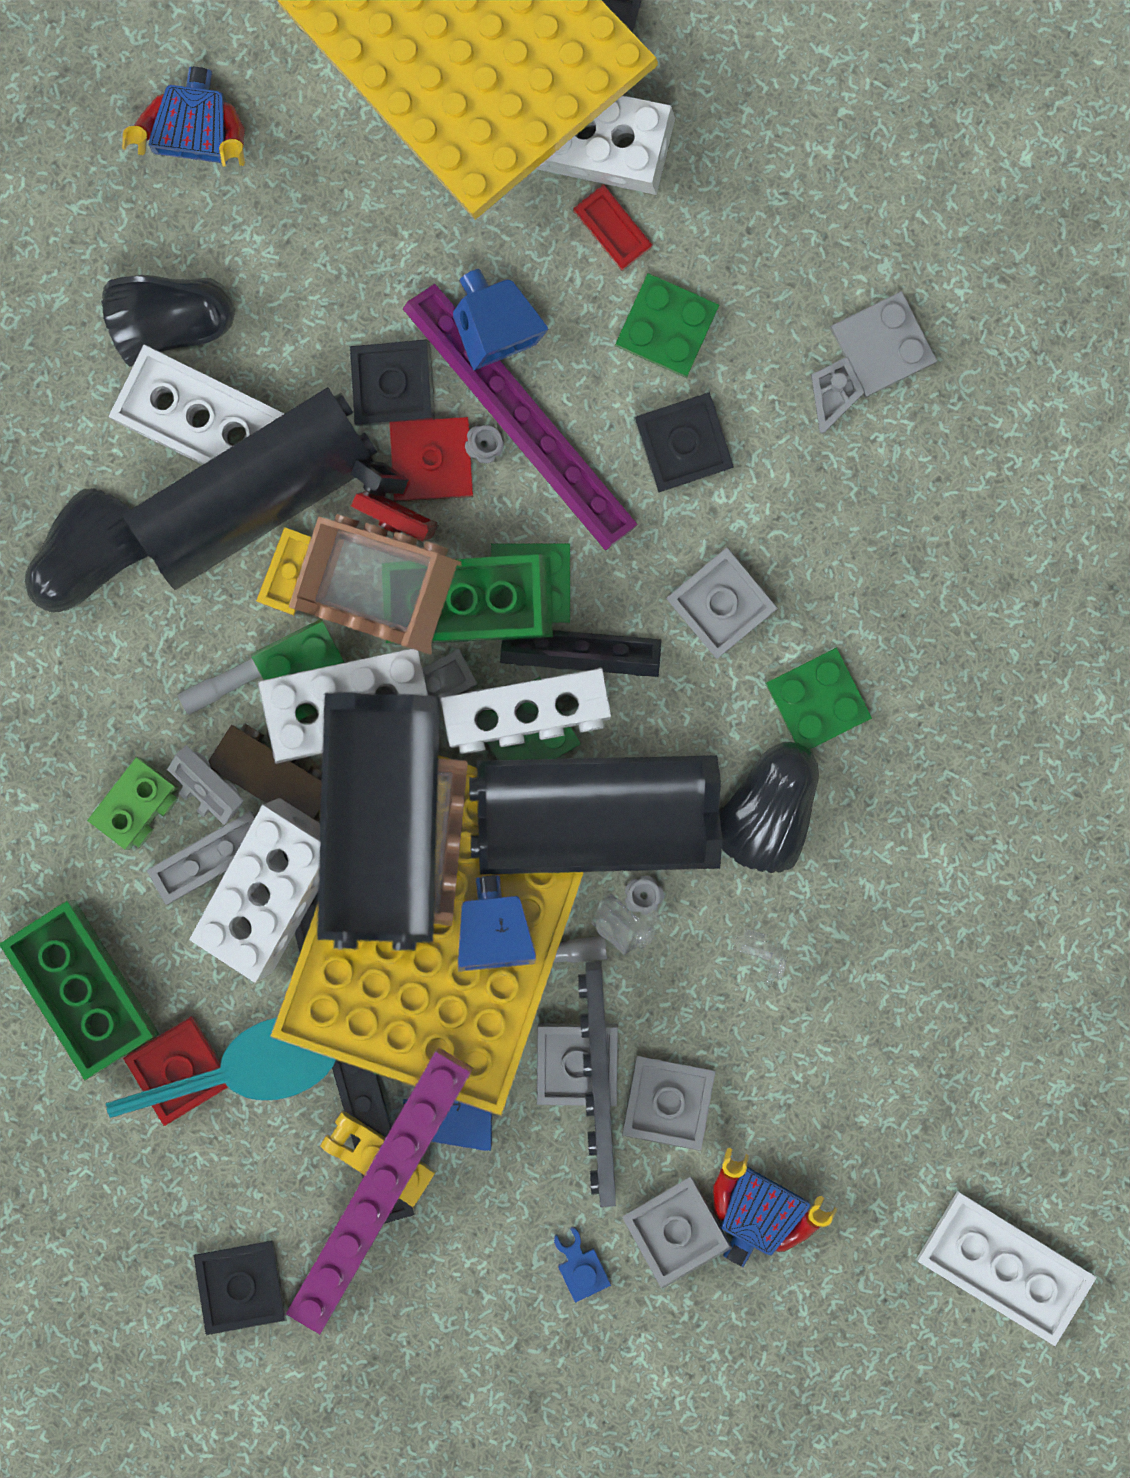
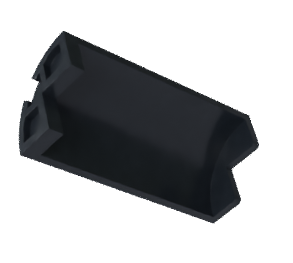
[122,387,377,590]
[317,692,440,951]
[469,755,723,875]

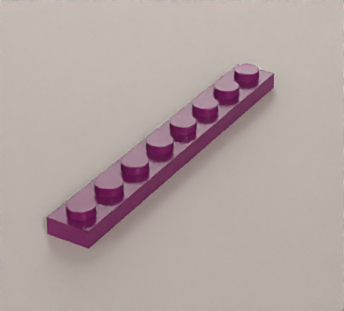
[403,284,638,551]
[286,1047,473,1335]

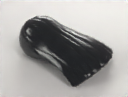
[101,275,235,367]
[25,488,148,613]
[719,742,819,873]

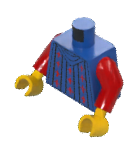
[122,66,245,167]
[713,1148,837,1267]

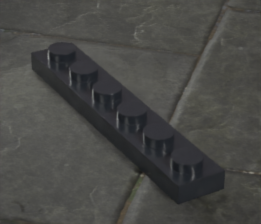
[578,961,616,1207]

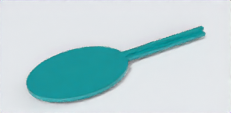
[105,1017,336,1118]

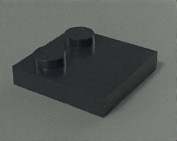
[350,339,435,426]
[633,392,734,493]
[193,1240,287,1335]

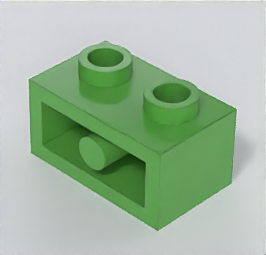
[87,757,179,850]

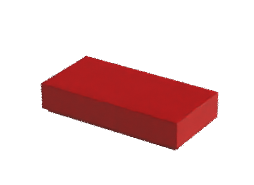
[573,184,653,271]

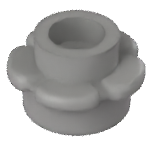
[465,425,504,464]
[625,876,664,915]

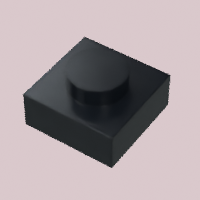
[351,460,409,497]

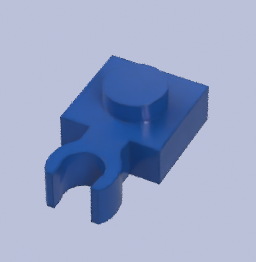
[554,1227,611,1303]

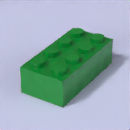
[383,554,553,645]
[0,900,159,1081]

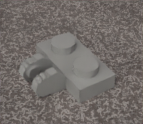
[167,745,244,825]

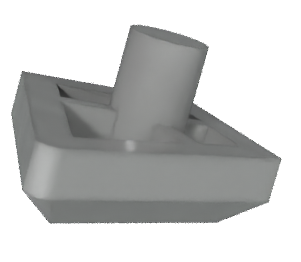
[811,357,865,434]

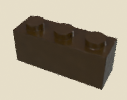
[208,723,322,821]

